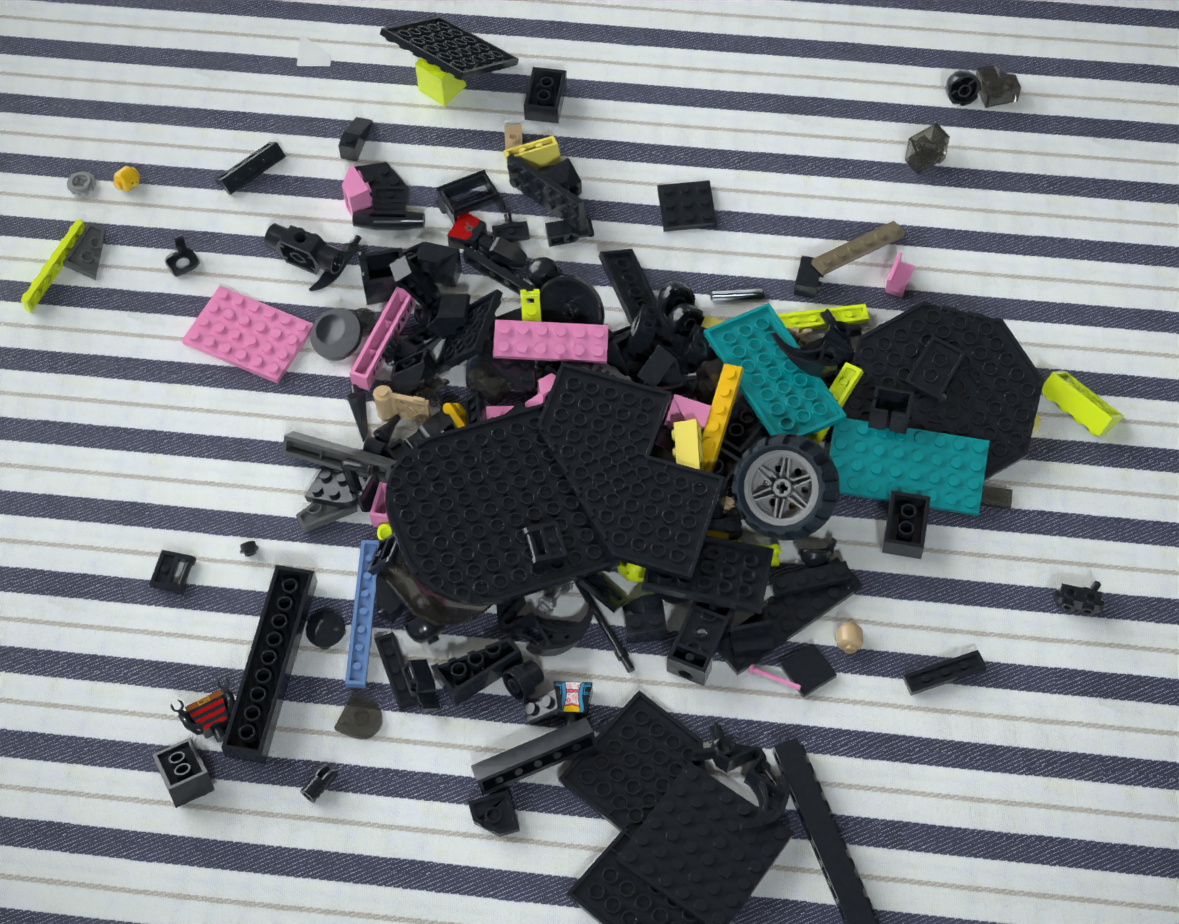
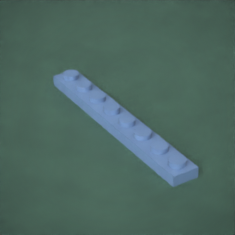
[345,540,379,688]

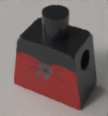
[447,213,493,251]

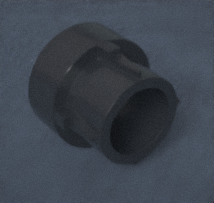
[502,659,544,701]

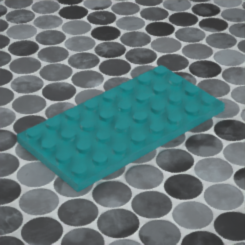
[703,303,847,437]
[829,418,990,516]

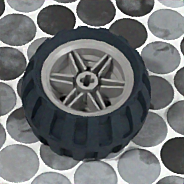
[732,434,840,541]

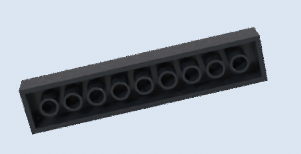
[221,565,318,764]

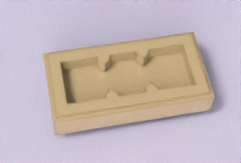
[504,124,523,150]

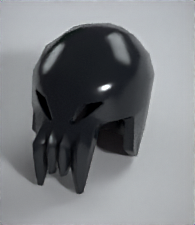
[526,257,565,290]

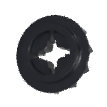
[384,337,402,367]

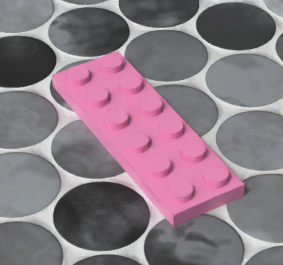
[493,320,608,364]

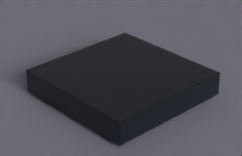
[779,644,837,698]

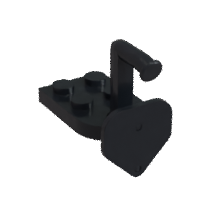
[305,460,380,512]

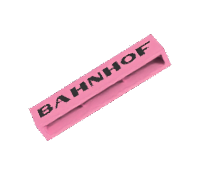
[349,287,415,391]

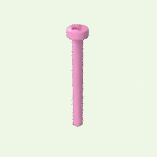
[748,664,801,690]

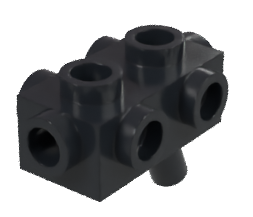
[1053,581,1104,615]

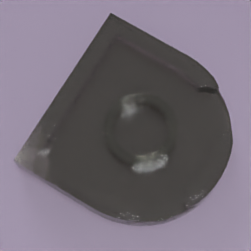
[334,693,383,739]

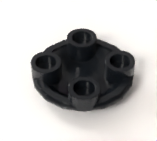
[305,611,346,650]

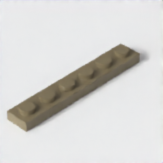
[811,221,905,276]

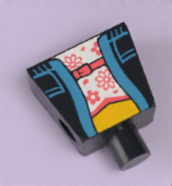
[554,681,593,726]

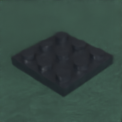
[657,180,717,232]

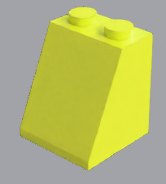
[415,58,467,106]

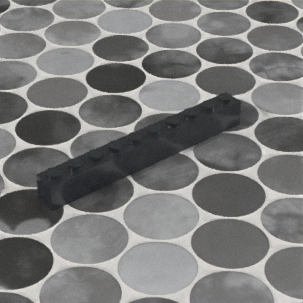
[772,738,880,924]

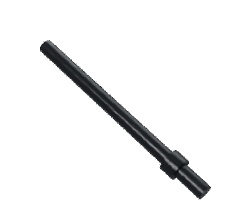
[573,580,635,673]

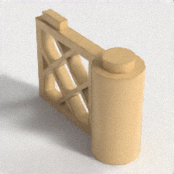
[373,385,432,423]

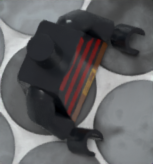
[170,677,235,743]

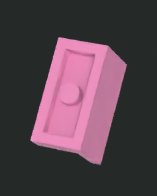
[885,252,914,297]

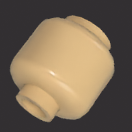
[836,622,863,654]

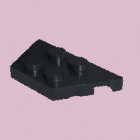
[355,162,406,197]

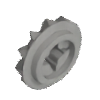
[67,171,96,196]

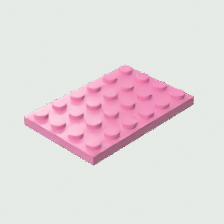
[182,286,313,384]

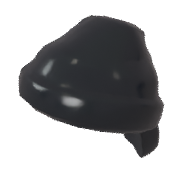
[797,538,837,568]

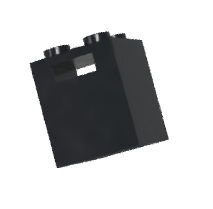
[358,248,407,305]

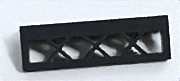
[214,142,286,195]

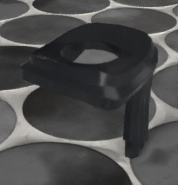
[165,236,200,277]

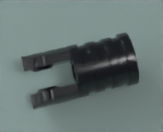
[300,765,338,803]

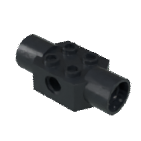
[264,223,345,275]

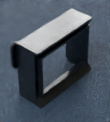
[436,169,506,225]

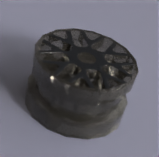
[353,308,377,337]

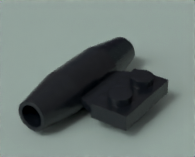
[352,185,425,231]

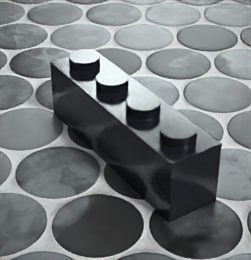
[389,256,441,309]

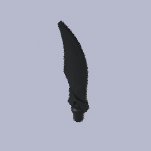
[309,235,362,291]

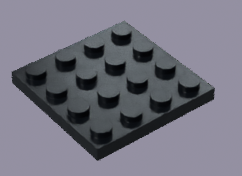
[436,289,503,374]

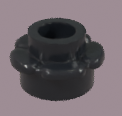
[240,541,259,557]

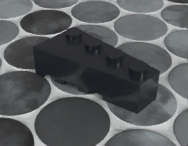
[431,637,524,706]

